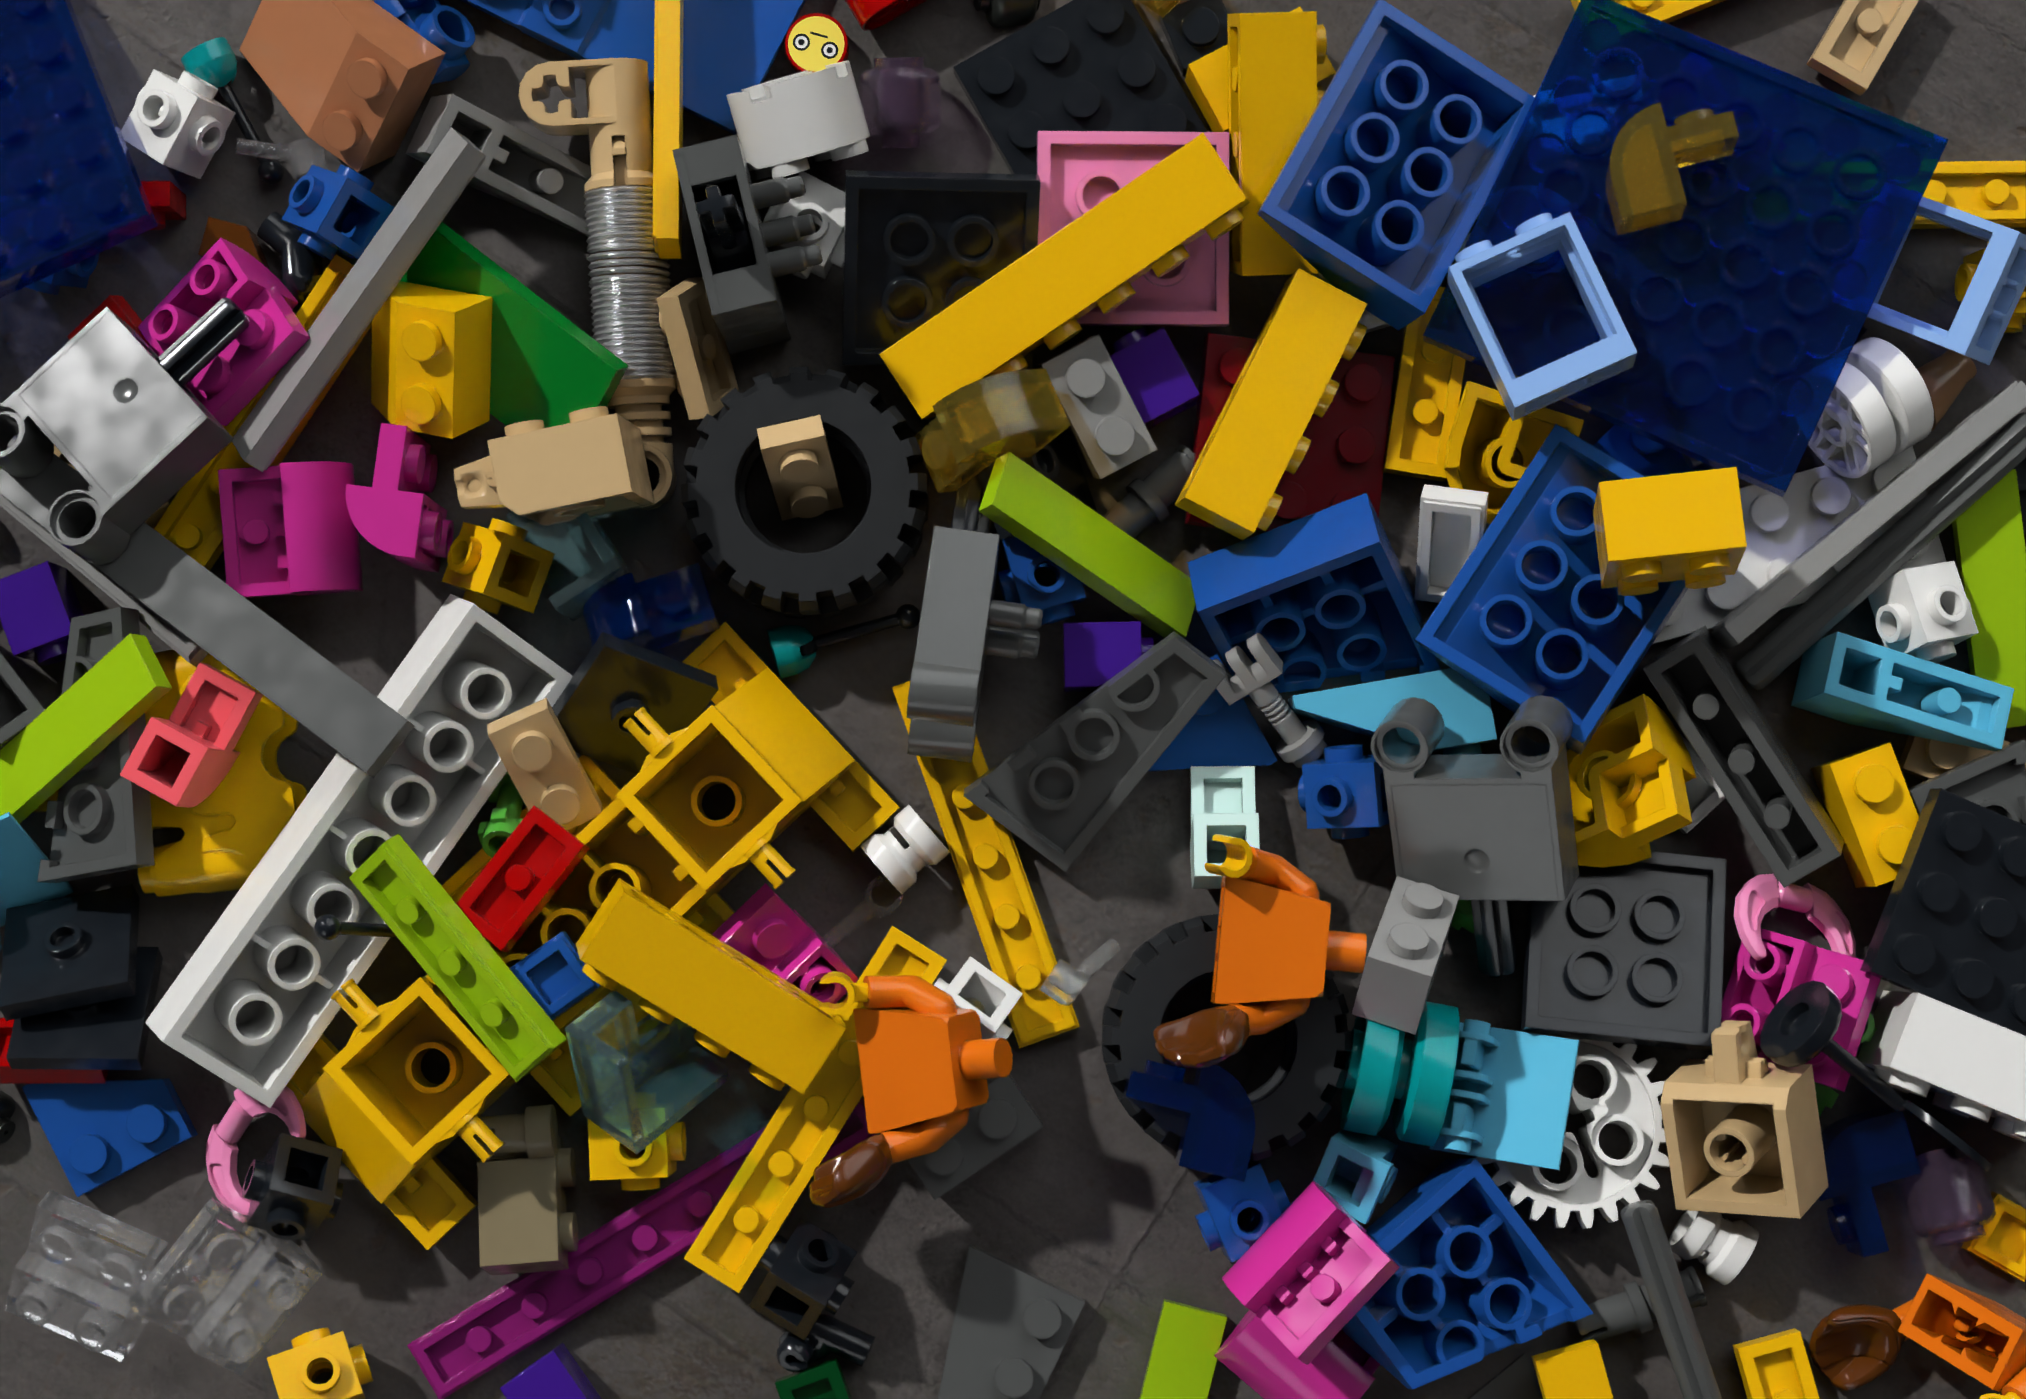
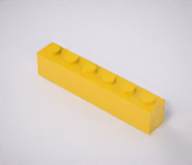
[879,132,1250,423]

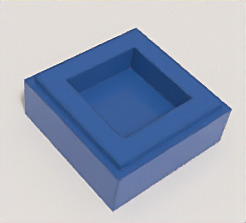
[509,931,601,1021]

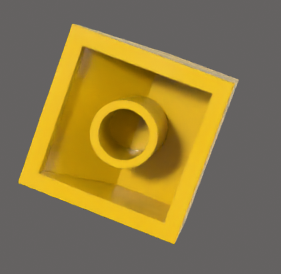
[371,281,493,439]

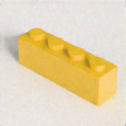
[1227,11,1327,276]
[1175,268,1367,540]
[576,878,847,1094]

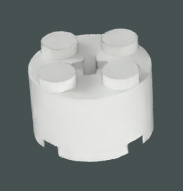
[726,60,870,180]

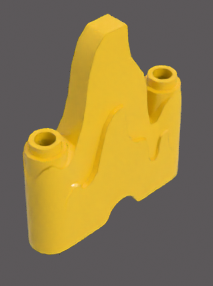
[32,649,308,897]

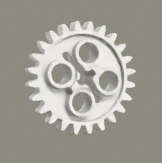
[1476,1036,1670,1229]

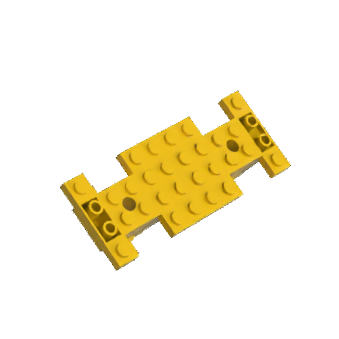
[286,622,901,1250]

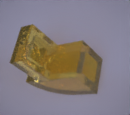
[1606,102,1739,236]
[914,368,1070,493]

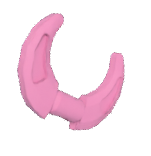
[1734,874,1856,961]
[205,1086,306,1215]

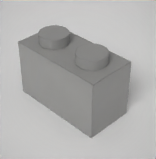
[1036,334,1157,479]
[1352,876,1460,1035]

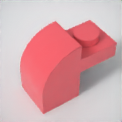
[120,662,263,808]

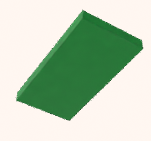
[400,222,628,428]

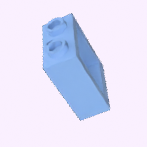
[1831,183,2026,365]
[1447,212,1638,421]

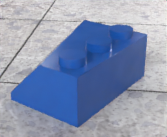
[1187,493,1441,697]
[1342,1158,1594,1390]

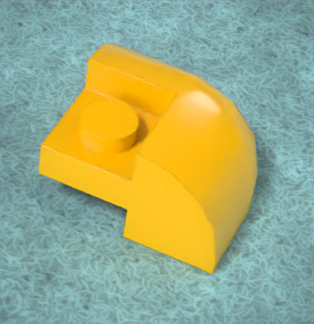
[1444,381,1584,524]
[1567,694,1697,868]

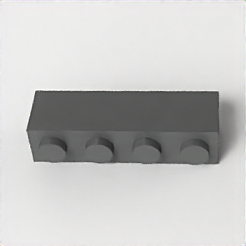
[1643,626,1844,888]

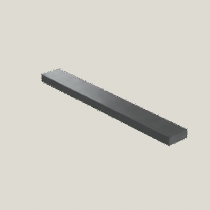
[0,454,415,779]

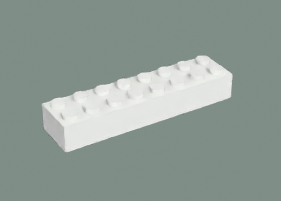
[145,594,573,1108]

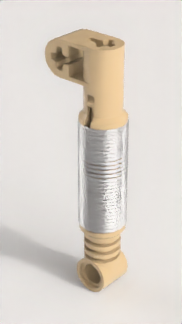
[518,58,677,510]

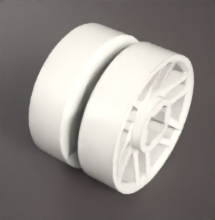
[1792,337,1934,478]

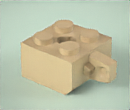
[454,406,655,526]
[1660,1020,1829,1219]

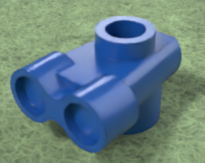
[374,0,475,84]

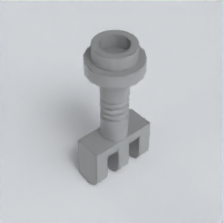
[1213,633,1327,768]

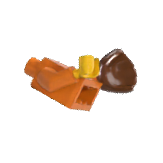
[1153,834,1367,1068]
[809,971,1013,1208]
[1809,1273,2026,1399]

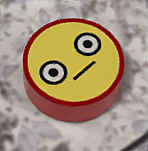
[785,13,849,73]

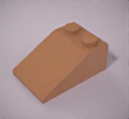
[239,0,446,173]

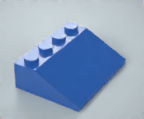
[1257,0,1540,331]
[1415,424,1688,755]

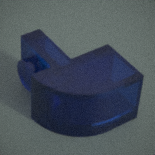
[583,563,720,656]
[1124,1059,1255,1182]
[1817,1106,1921,1258]

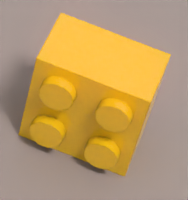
[1593,467,1747,596]

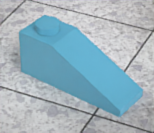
[1791,631,2014,752]
[1288,668,1497,755]

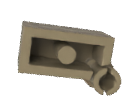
[475,1105,579,1276]

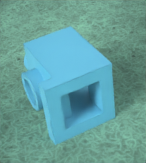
[1313,1129,1398,1225]

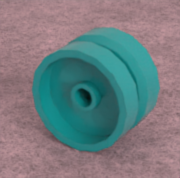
[1340,1002,1460,1147]

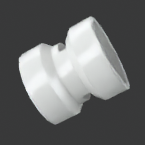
[860,804,950,894]
[1668,1210,1759,1285]

